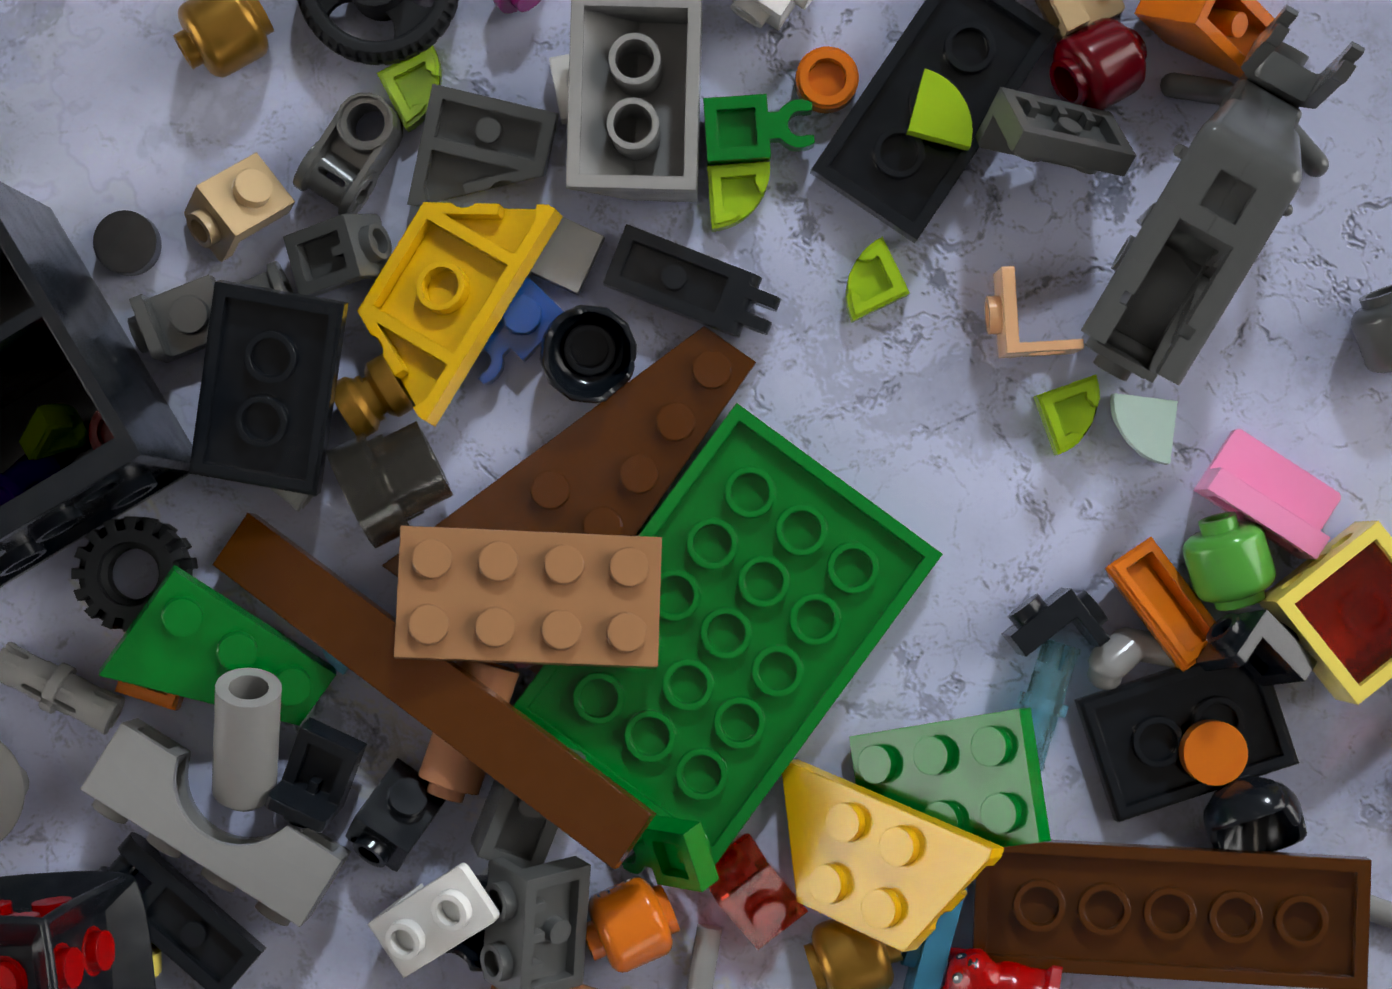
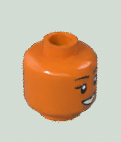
[586,877,680,973]

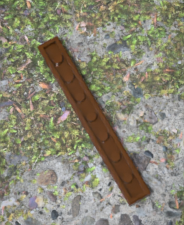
[212,513,657,869]

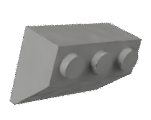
[566,0,703,202]

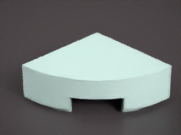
[1110,393,1178,465]

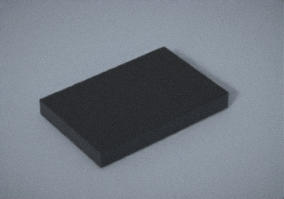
[189,280,349,496]
[1074,663,1299,822]

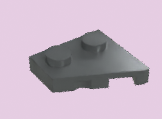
[407,84,559,206]

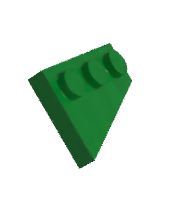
[99,565,336,726]

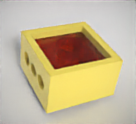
[1258,521,1392,705]

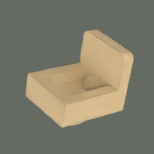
[184,152,295,262]

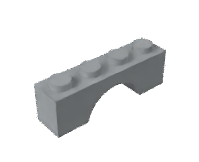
[80,718,351,927]

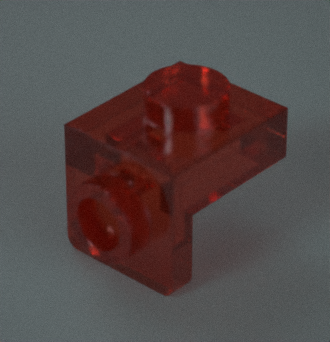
[709,833,808,950]

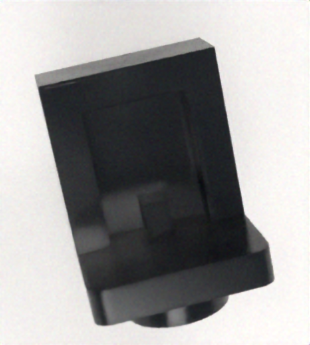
[1002,587,1110,657]
[1196,609,1317,686]
[265,717,367,832]
[345,758,446,872]

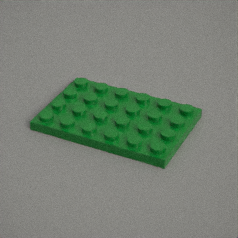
[514,403,943,865]

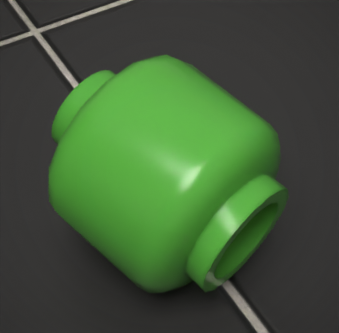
[1183,512,1276,611]

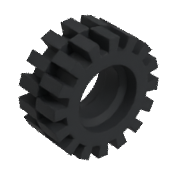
[71,516,198,632]

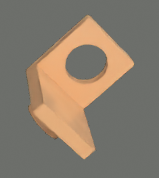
[985,266,1084,359]

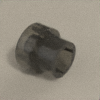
[326,421,454,549]

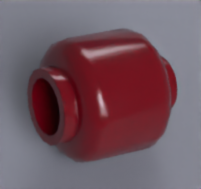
[1049,17,1147,110]

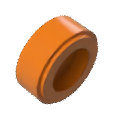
[795,46,859,114]
[1179,719,1248,786]

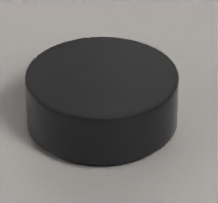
[93,210,162,276]

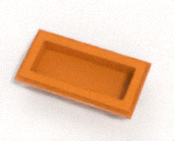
[1105,537,1216,672]

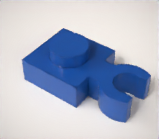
[478,276,564,386]

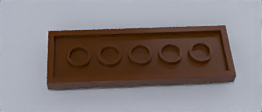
[972,839,1372,989]

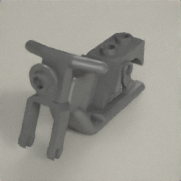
[1081,5,1365,385]

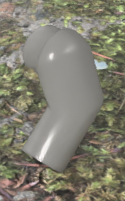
[1087,627,1174,690]

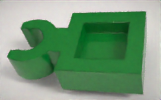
[703,94,815,166]
[622,815,719,892]

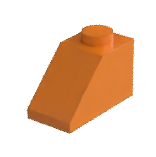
[1134,0,1275,78]

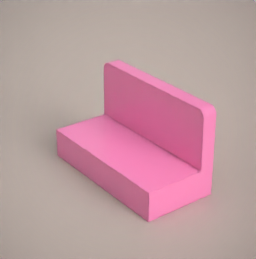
[1193,429,1341,559]

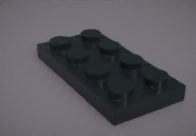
[810,0,1059,243]

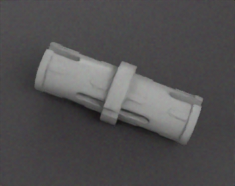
[0,642,125,735]

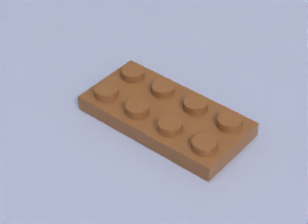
[394,526,662,669]

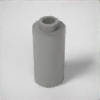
[212,668,282,812]

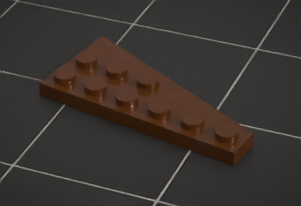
[382,326,756,674]

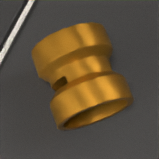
[334,353,415,440]

